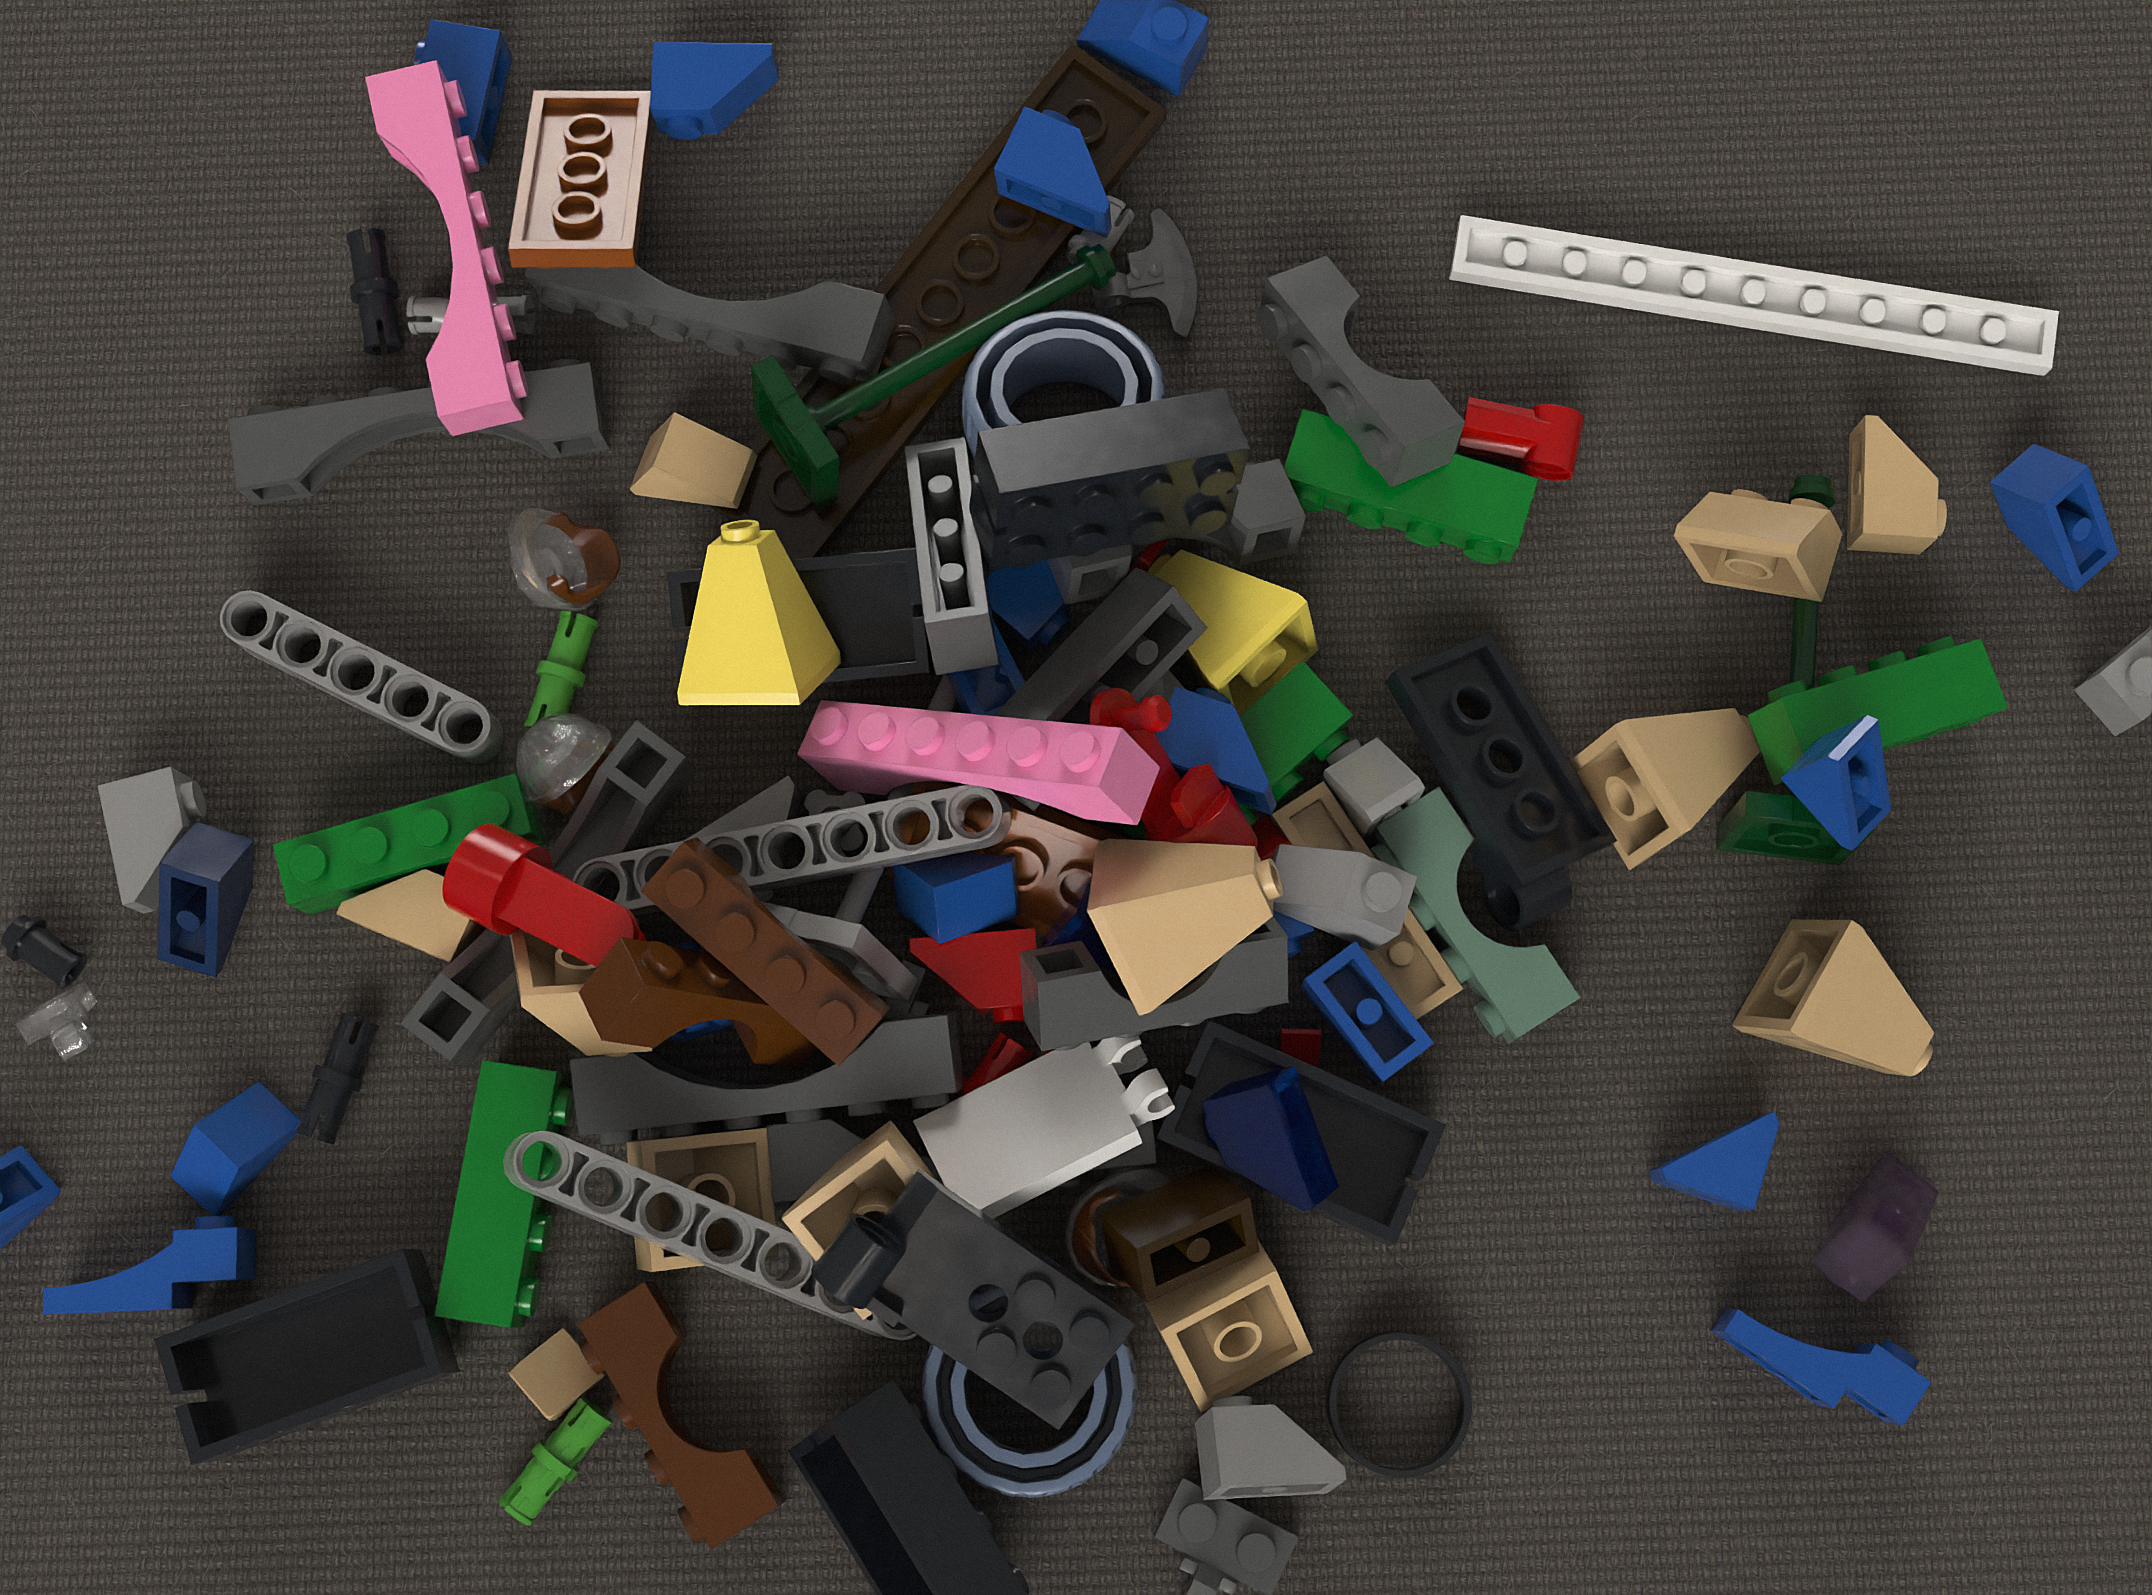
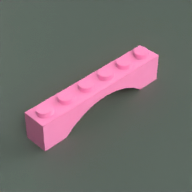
[365,60,529,436]
[797,700,1160,825]

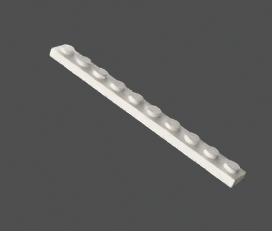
[1449,215,2059,376]

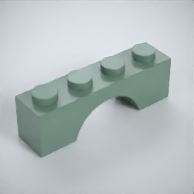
[1370,787,1581,1044]

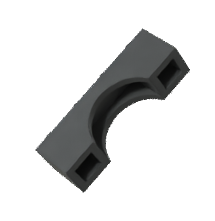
[1257,255,1465,488]
[1047,459,1306,605]
[1019,917,1288,1051]

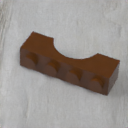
[640,837,891,1066]
[578,937,818,1070]
[578,1282,786,1549]

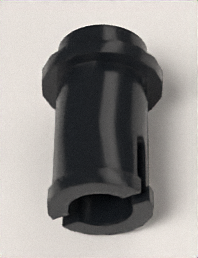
[1,915,88,989]

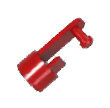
[1090,688,1258,848]
[442,823,646,967]

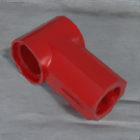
[1456,397,1585,481]

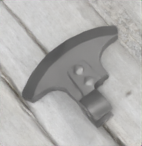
[1092,208,1197,338]

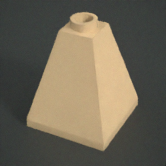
[1569,708,1761,870]
[1087,839,1283,1016]
[1732,919,1934,1077]

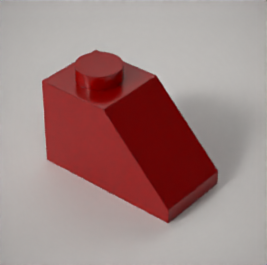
[909,928,1038,1024]

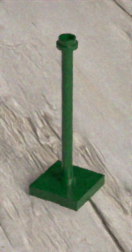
[751,244,1116,512]
[1716,475,1874,865]

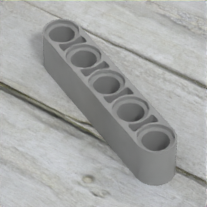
[220,590,504,764]

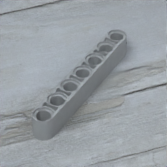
[572,785,1012,916]
[503,1131,917,1341]

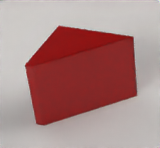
[1252,815,1291,861]
[1279,1028,1321,1068]

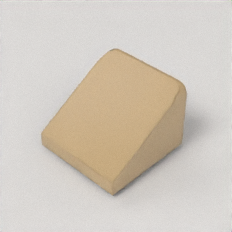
[508,1328,606,1421]

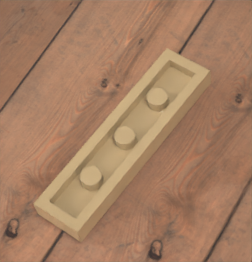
[1270,781,1463,1020]

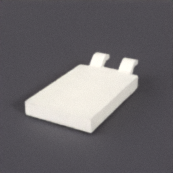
[913,1036,1175,1219]

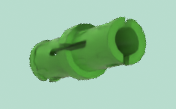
[523,610,599,739]
[497,1396,613,1526]

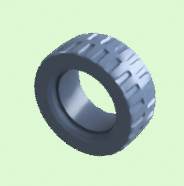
[962,310,1166,467]
[922,1284,1138,1498]

